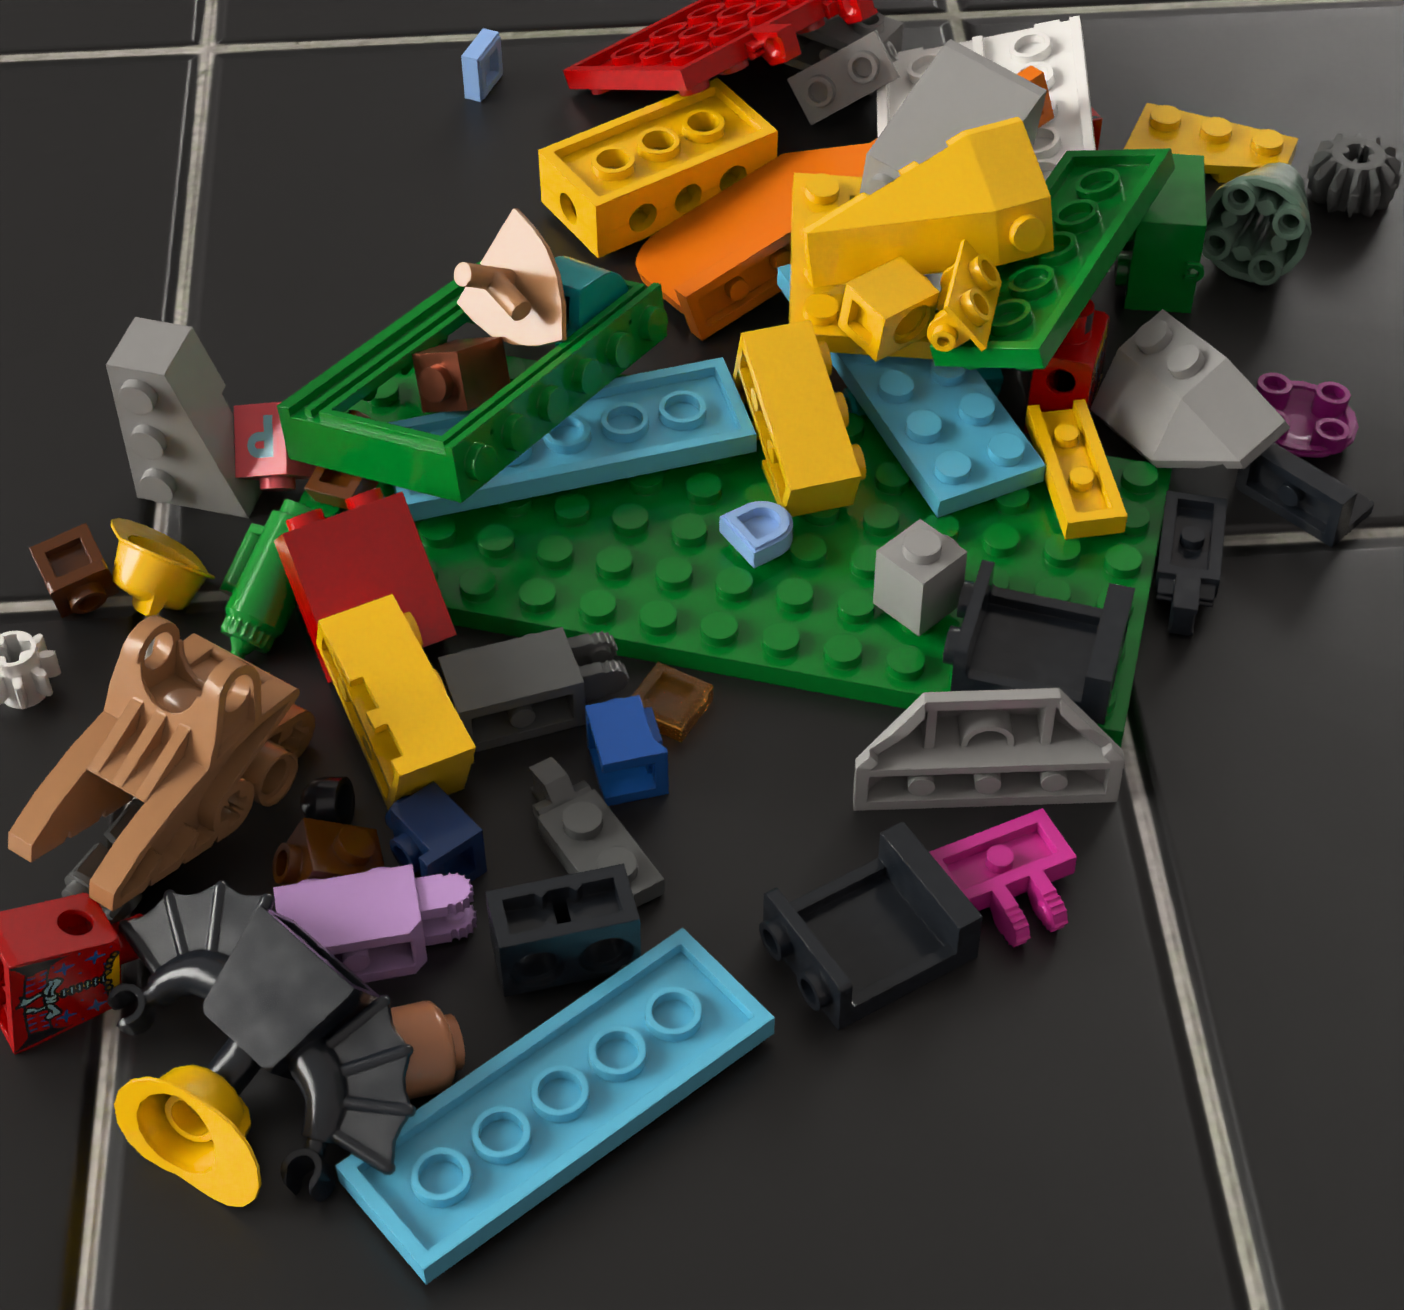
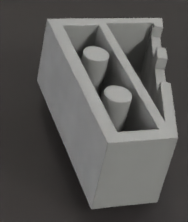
[106,317,263,518]

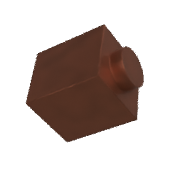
[412,336,510,413]

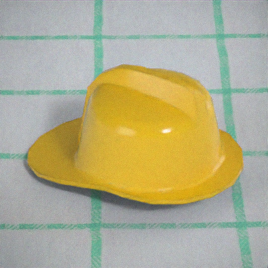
[111,518,215,617]
[114,1065,262,1207]

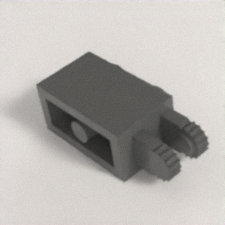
[438,627,630,752]

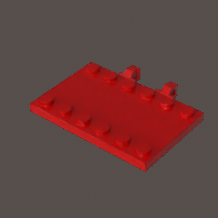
[563,0,878,96]

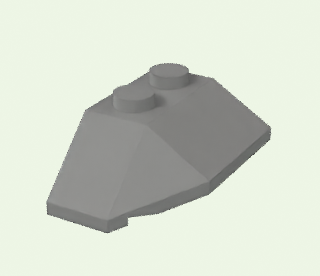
[1090,309,1290,469]
[853,688,1125,811]

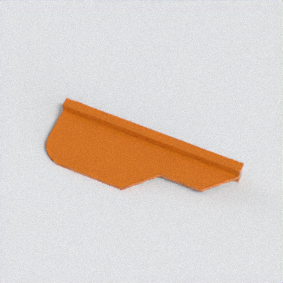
[636,65,1055,341]

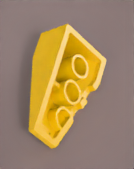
[802,117,1054,288]

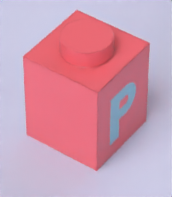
[234,402,316,491]

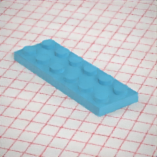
[777,264,1046,518]
[388,357,757,521]
[335,927,775,1285]

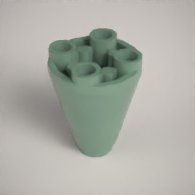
[1202,162,1312,285]

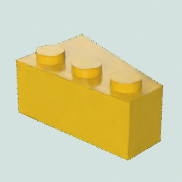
[732,320,866,517]
[316,594,476,810]

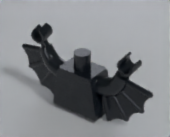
[107,880,416,1202]

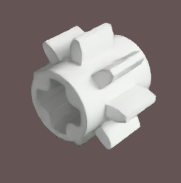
[0,631,61,709]

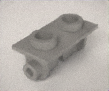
[787,30,900,125]

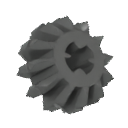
[1307,132,1401,218]

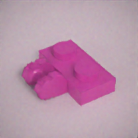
[929,808,1077,947]

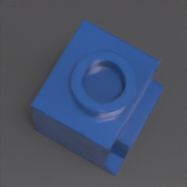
[585,695,669,806]

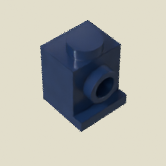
[385,781,487,882]

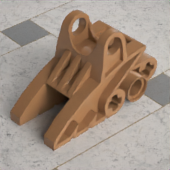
[8,615,315,912]

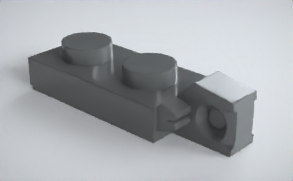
[529,756,665,907]

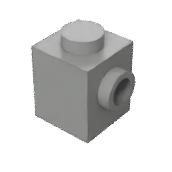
[873,519,967,636]

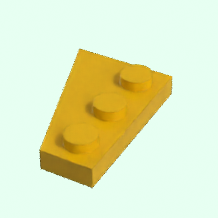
[1123,103,1298,183]

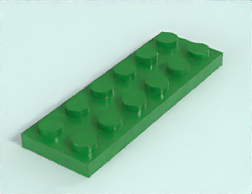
[929,148,1175,371]

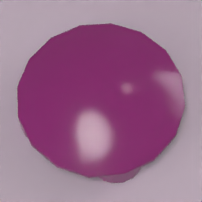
[1256,373,1359,458]

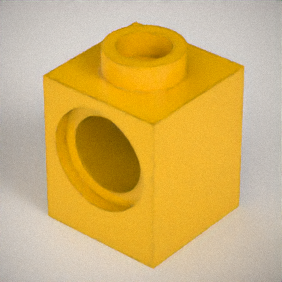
[838,256,940,362]

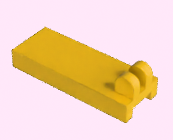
[1025,399,1128,540]

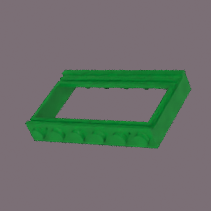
[277,260,668,503]

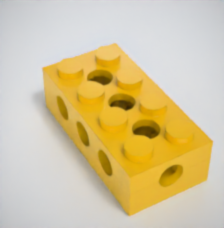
[538,78,778,258]

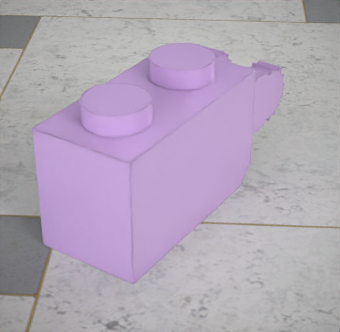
[273,864,477,983]

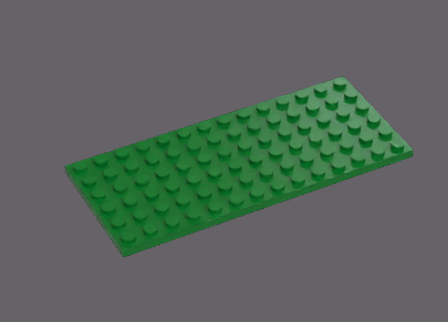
[299,355,1172,748]

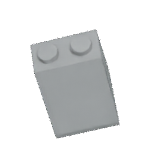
[860,39,1047,194]

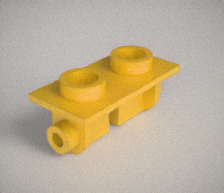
[927,239,1002,352]

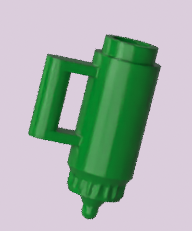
[219,499,327,659]

